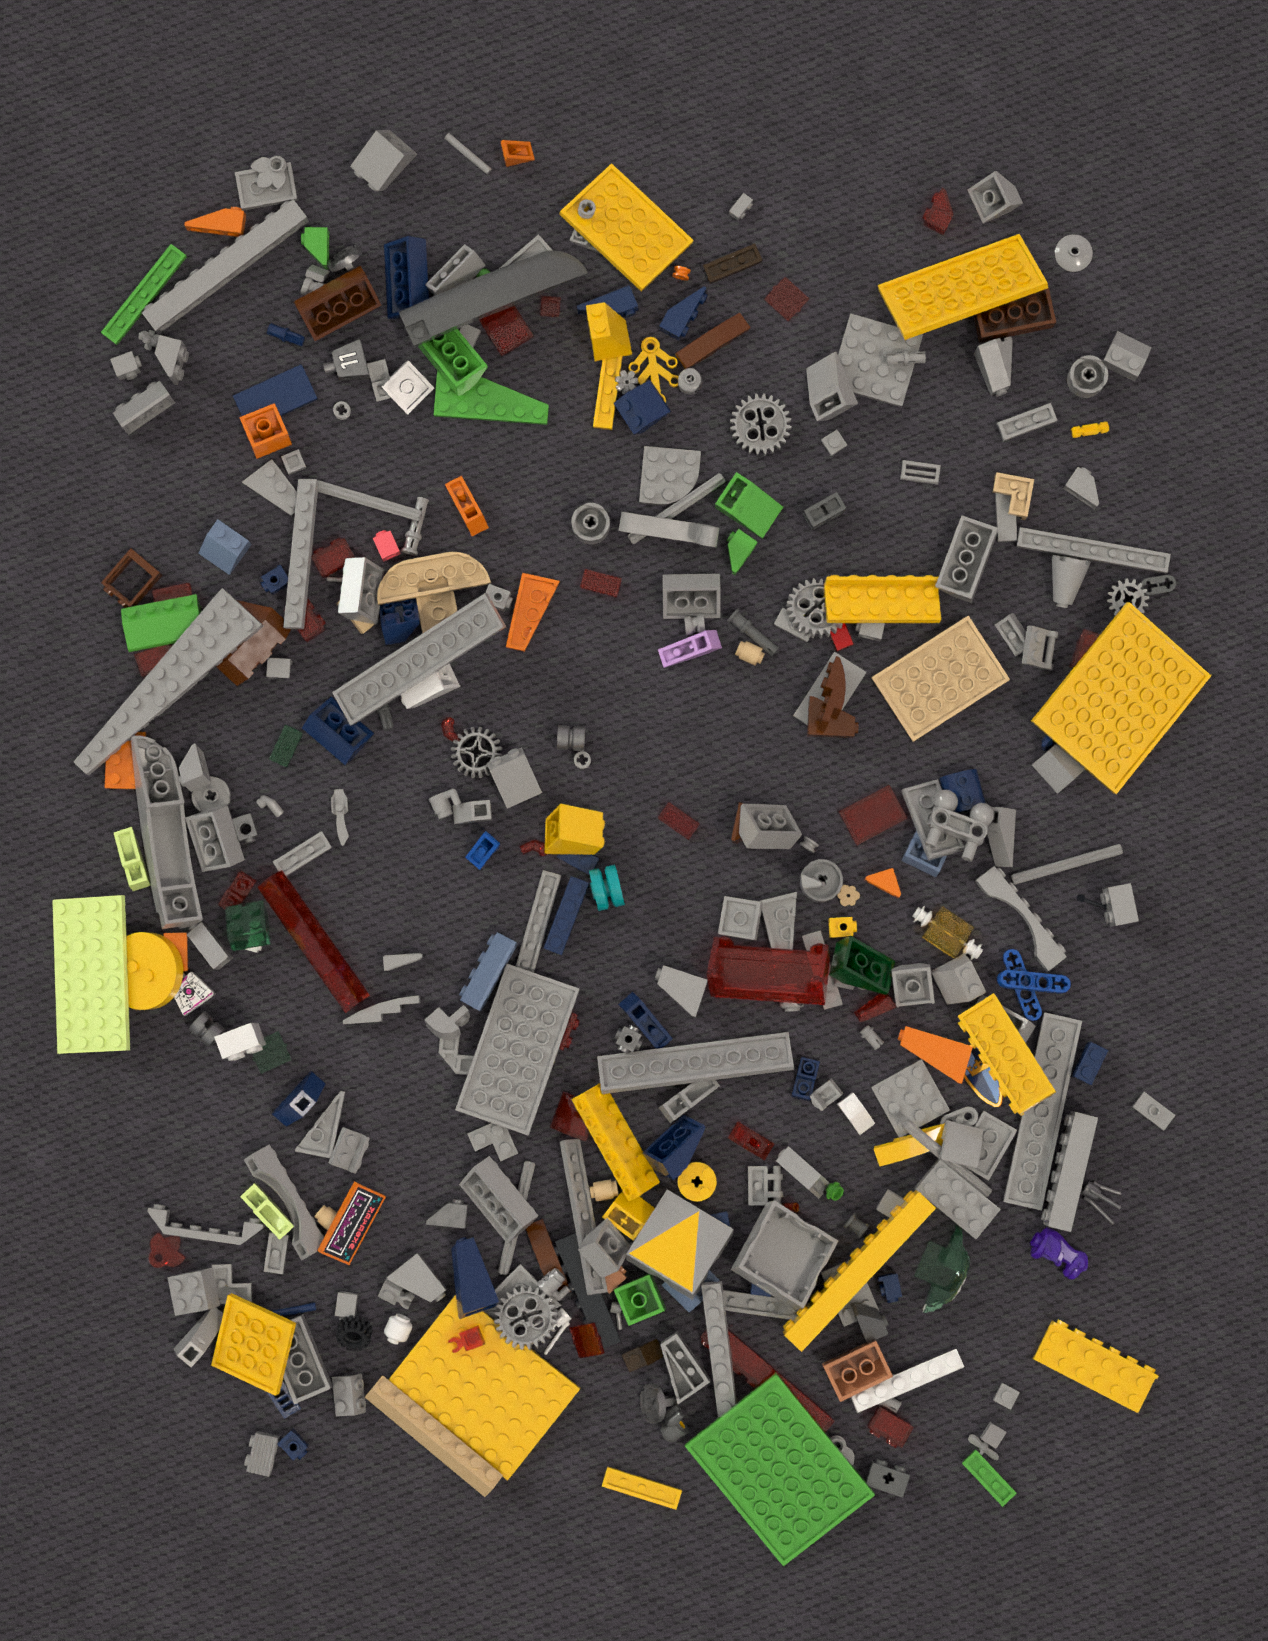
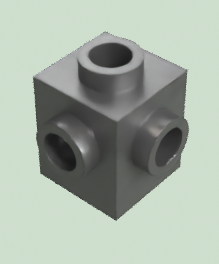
[614,1025,643,1054]

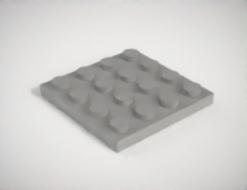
[838,313,923,408]

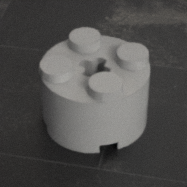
[1067,355,1108,398]
[571,503,610,544]

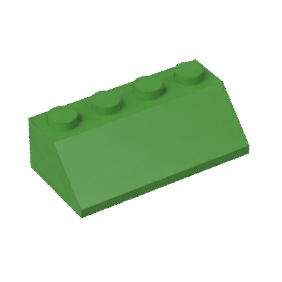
[418,329,488,397]
[121,594,202,652]

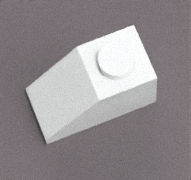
[837,1093,875,1135]

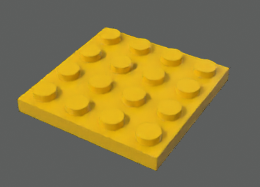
[211,1293,296,1396]

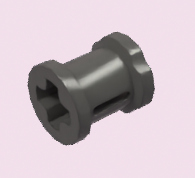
[844,1213,869,1238]

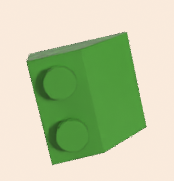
[614,1274,666,1326]

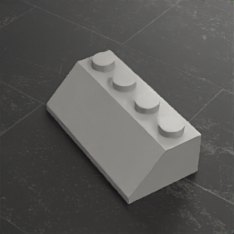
[935,516,998,603]
[459,1156,538,1244]

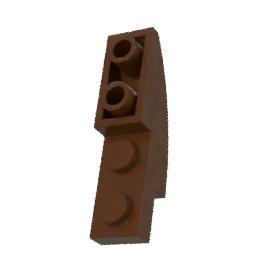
[817,656,846,732]

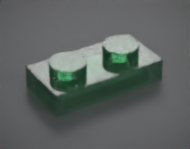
[269,725,304,768]

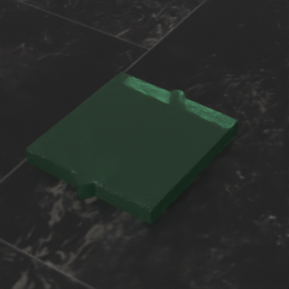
[252,1031,291,1074]

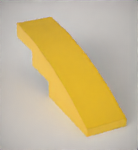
[874,1123,945,1166]

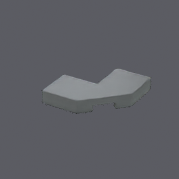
[439,1036,474,1075]

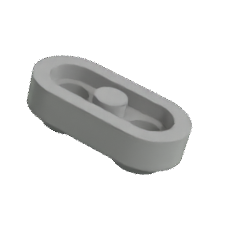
[940,1107,978,1126]

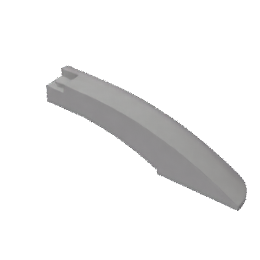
[131,736,203,929]

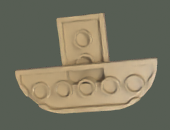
[377,552,491,633]

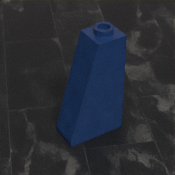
[451,1237,499,1319]

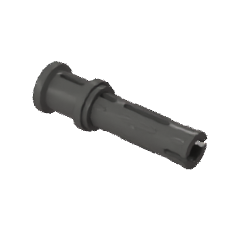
[727,608,779,657]

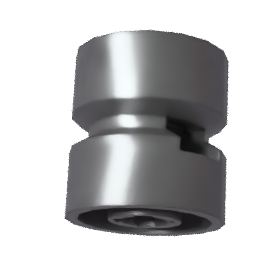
[557,725,585,751]
[189,1011,226,1048]

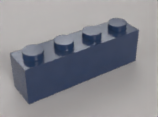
[544,876,589,955]

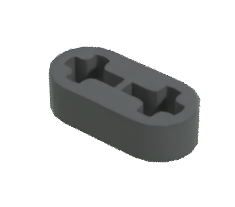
[1141,575,1176,596]

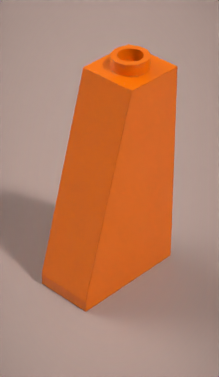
[898,1026,973,1084]

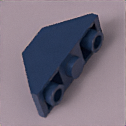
[272,1071,325,1127]

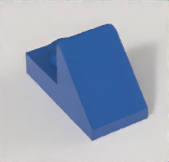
[465,831,500,870]

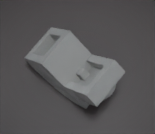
[425,1005,470,1040]

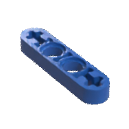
[1003,949,1042,1021]
[997,970,1071,994]

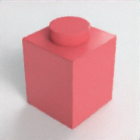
[373,530,401,561]

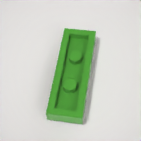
[961,1449,1017,1507]

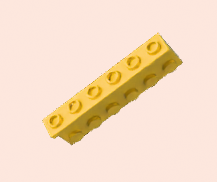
[823,575,941,623]
[958,993,1056,1116]
[571,1083,660,1201]
[1033,1319,1159,1413]

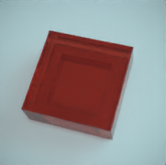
[540,296,561,317]

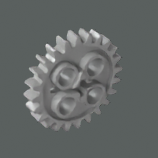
[730,393,792,456]
[786,578,843,639]
[494,1286,558,1350]

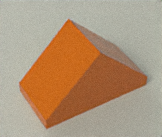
[501,140,535,167]
[864,868,901,898]

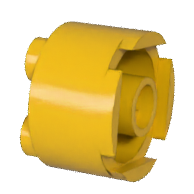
[677,1161,716,1201]

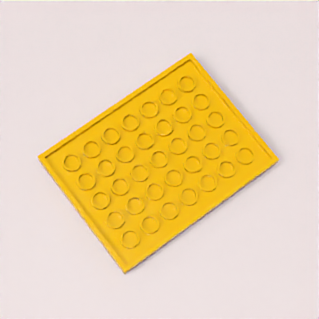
[1031,602,1211,794]
[388,1295,580,1481]

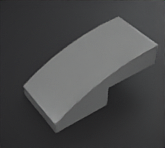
[367,358,390,401]

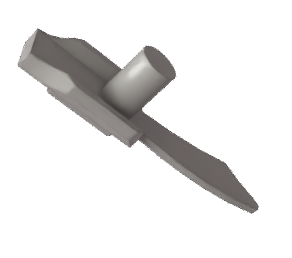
[331,789,349,846]

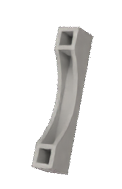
[975,866,1067,972]
[244,1144,324,1260]

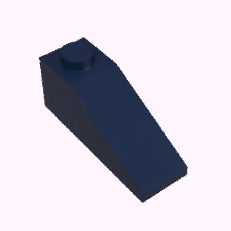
[577,285,638,318]
[618,992,673,1049]

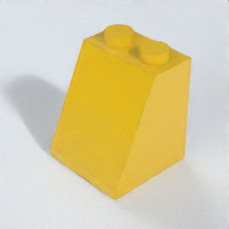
[586,302,632,361]
[545,804,605,855]

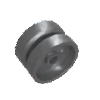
[800,859,843,902]

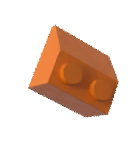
[239,403,292,459]

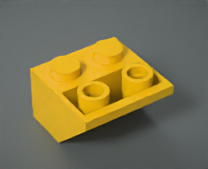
[603,1191,655,1241]

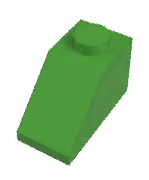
[301,227,329,269]
[727,529,757,575]

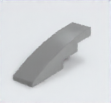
[343,995,421,1024]

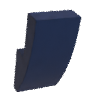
[791,1057,820,1101]

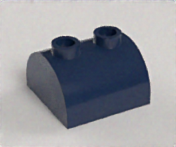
[939,769,985,813]

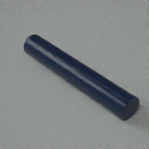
[272,1303,317,1317]

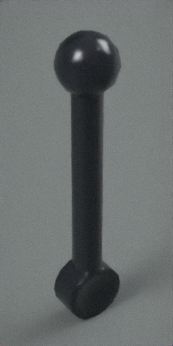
[1077,895,1107,910]

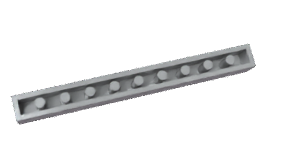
[142,199,309,334]

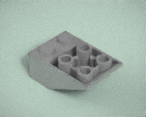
[806,352,858,421]

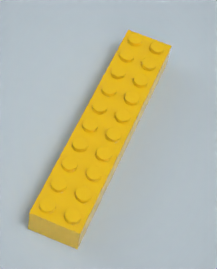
[783,1190,936,1352]

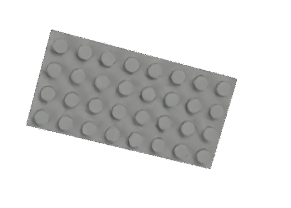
[455,964,580,1136]

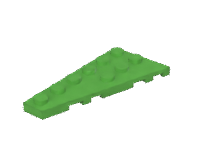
[434,371,549,425]

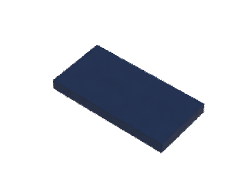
[233,364,318,416]

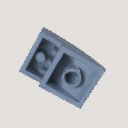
[901,830,947,877]

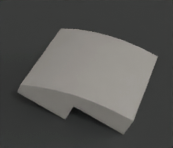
[939,1120,983,1168]

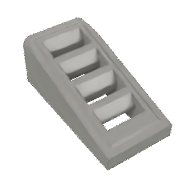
[383,953,423,971]

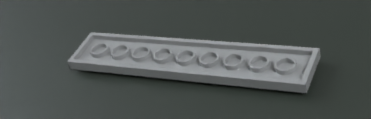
[332,593,506,725]
[1003,1012,1082,1211]
[597,1032,794,1094]

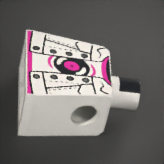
[174,972,216,1016]

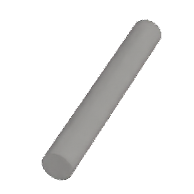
[444,133,492,175]

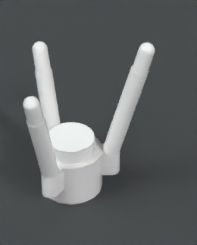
[534,1307,572,1355]

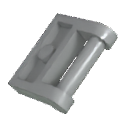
[1022,626,1058,670]

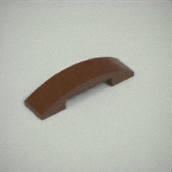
[526,1219,571,1292]

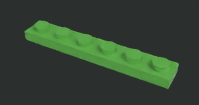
[101,244,187,345]

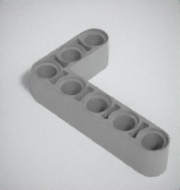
[618,512,719,547]

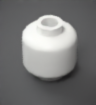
[384,1314,412,1344]

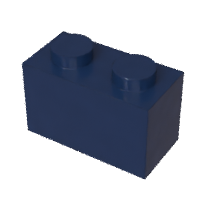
[1071,1042,1108,1085]

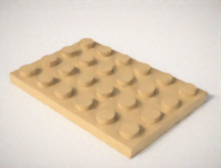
[872,616,1010,742]

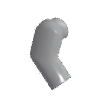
[256,795,284,817]

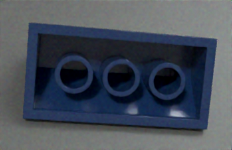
[384,236,429,319]

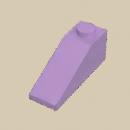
[658,630,722,668]

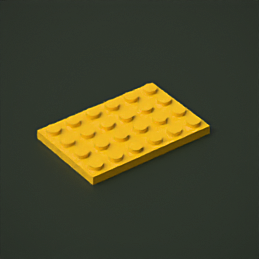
[559,163,693,292]

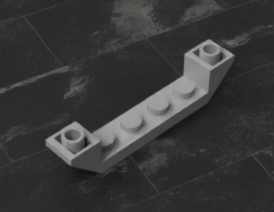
[148,1204,265,1245]

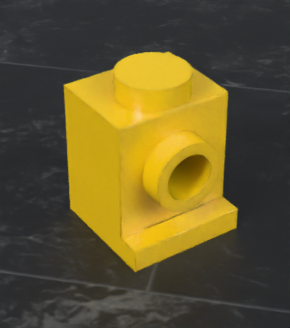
[828,917,857,938]

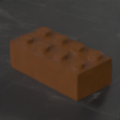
[294,266,381,341]
[973,287,1056,343]

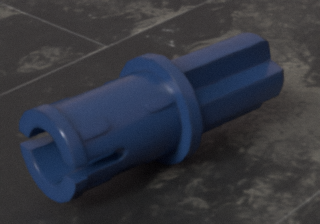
[267,323,305,346]

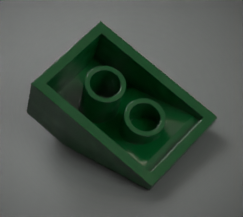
[829,936,895,995]

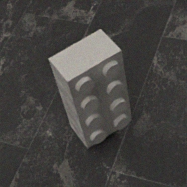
[914,1159,1001,1239]
[283,1314,333,1404]

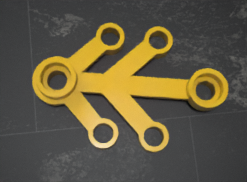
[629,337,678,403]

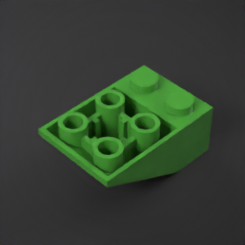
[715,472,783,539]

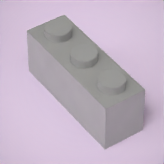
[425,244,486,296]

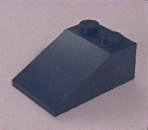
[643,1115,706,1180]

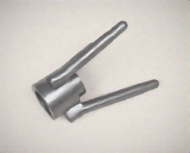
[1081,1181,1121,1225]

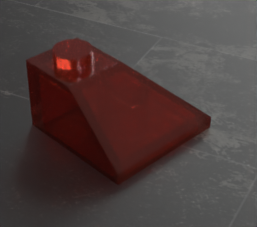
[550,1091,589,1141]

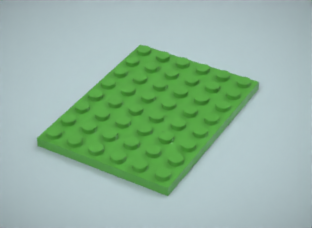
[685,1373,875,1566]

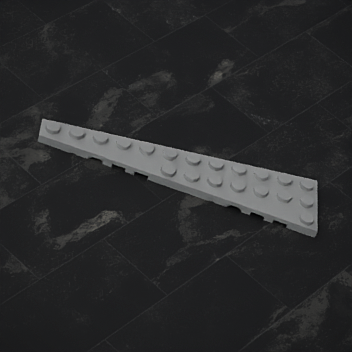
[74,588,264,775]

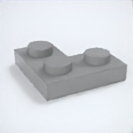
[468,1123,518,1161]
[212,1264,252,1304]

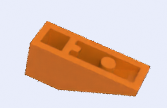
[185,207,246,237]
[445,476,489,536]

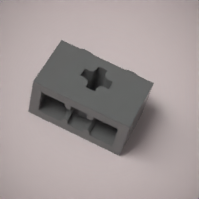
[865,1459,910,1498]

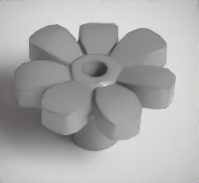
[138,330,159,350]
[615,370,638,394]

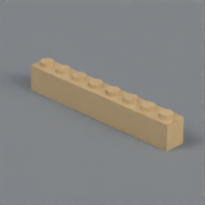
[365,1375,503,1497]

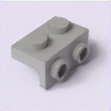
[332,1374,366,1416]

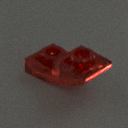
[218,871,257,915]

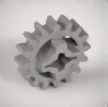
[1107,578,1149,616]

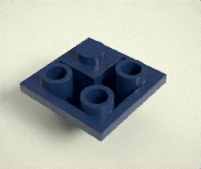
[380,598,420,645]

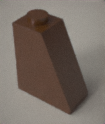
[807,696,859,738]

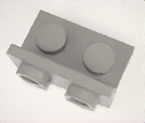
[328,1127,370,1174]

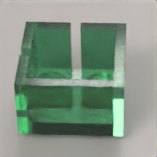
[225,900,270,951]

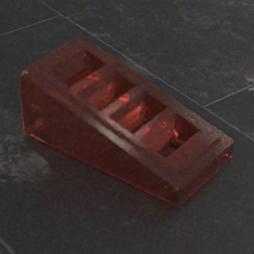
[855,993,897,1022]

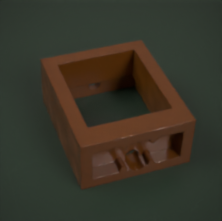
[101,548,163,608]

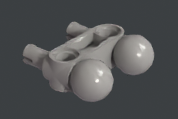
[925,790,994,862]

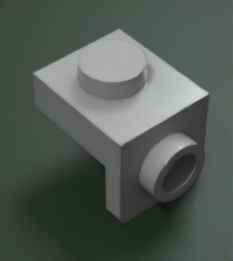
[810,1078,843,1111]

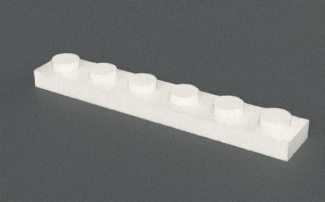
[850,1349,964,1413]

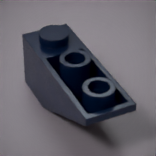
[659,287,708,341]

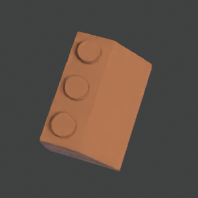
[822,1340,893,1402]

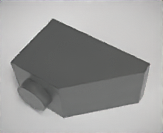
[850,1303,889,1343]

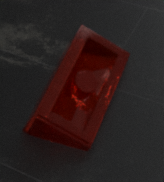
[658,802,700,840]

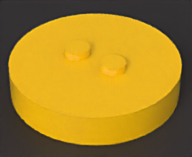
[126,932,183,1010]

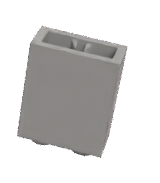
[487,747,542,809]

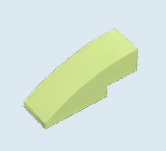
[114,827,151,891]
[240,1182,294,1240]

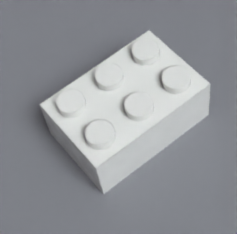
[214,1023,266,1061]

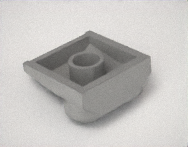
[892,963,935,1008]

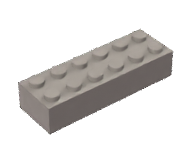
[1041,1111,1098,1232]

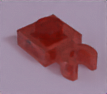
[448,1325,485,1353]

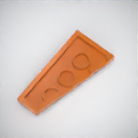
[506,573,560,652]

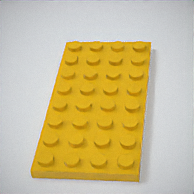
[878,234,1048,340]

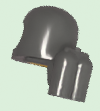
[660,1404,689,1443]

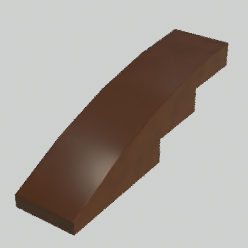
[675,313,751,369]

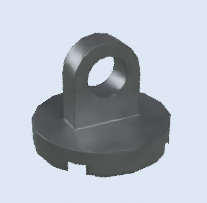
[327,244,363,272]
[640,1383,677,1424]

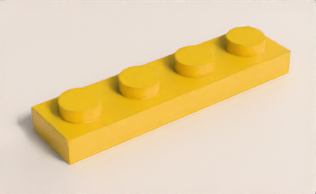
[593,356,623,430]
[602,1467,682,1510]

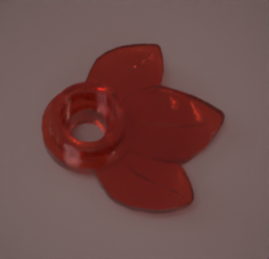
[149,1233,185,1268]

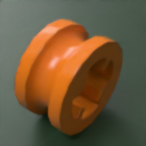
[672,266,691,281]

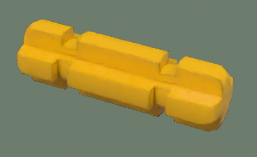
[1071,422,1109,438]

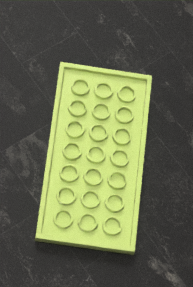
[53,895,130,1054]

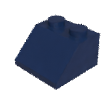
[614,380,671,435]

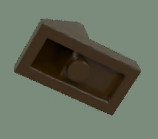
[622,1338,664,1372]

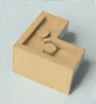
[993,473,1034,520]

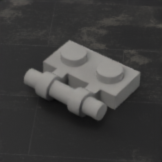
[748,1166,783,1205]

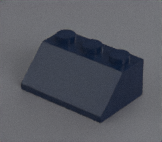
[302,697,374,765]

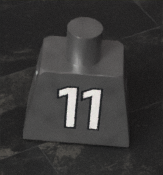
[323,340,370,381]

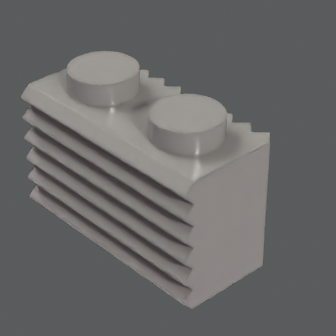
[244,1431,280,1477]

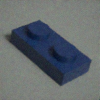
[557,854,599,875]

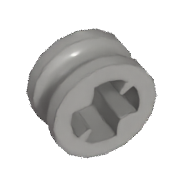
[578,199,596,219]
[333,401,351,420]
[574,751,591,769]
[800,836,819,853]

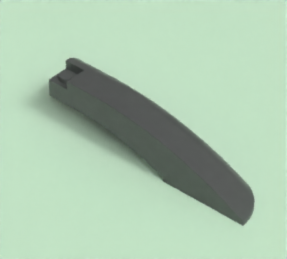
[399,251,588,348]

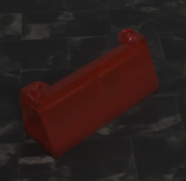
[707,936,830,1005]

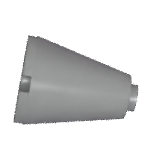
[1052,555,1090,608]

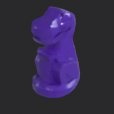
[1030,1227,1088,1280]

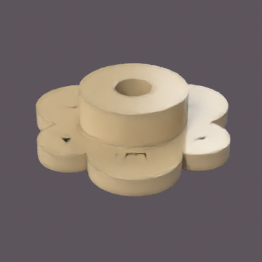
[837,885,860,906]

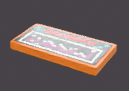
[317,1181,386,1265]

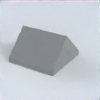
[1032,744,1085,794]

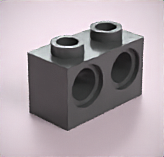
[803,492,846,531]

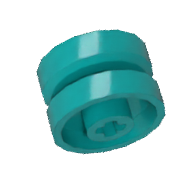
[589,864,625,911]

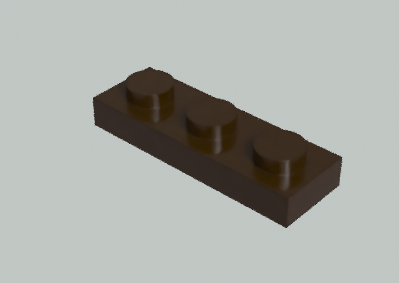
[703,243,763,284]

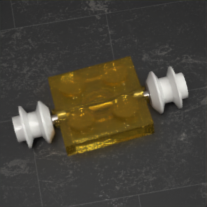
[912,906,983,960]

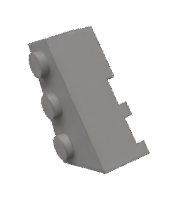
[660,1331,711,1404]

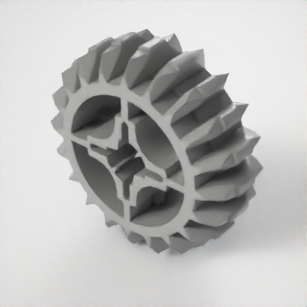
[451,727,502,778]

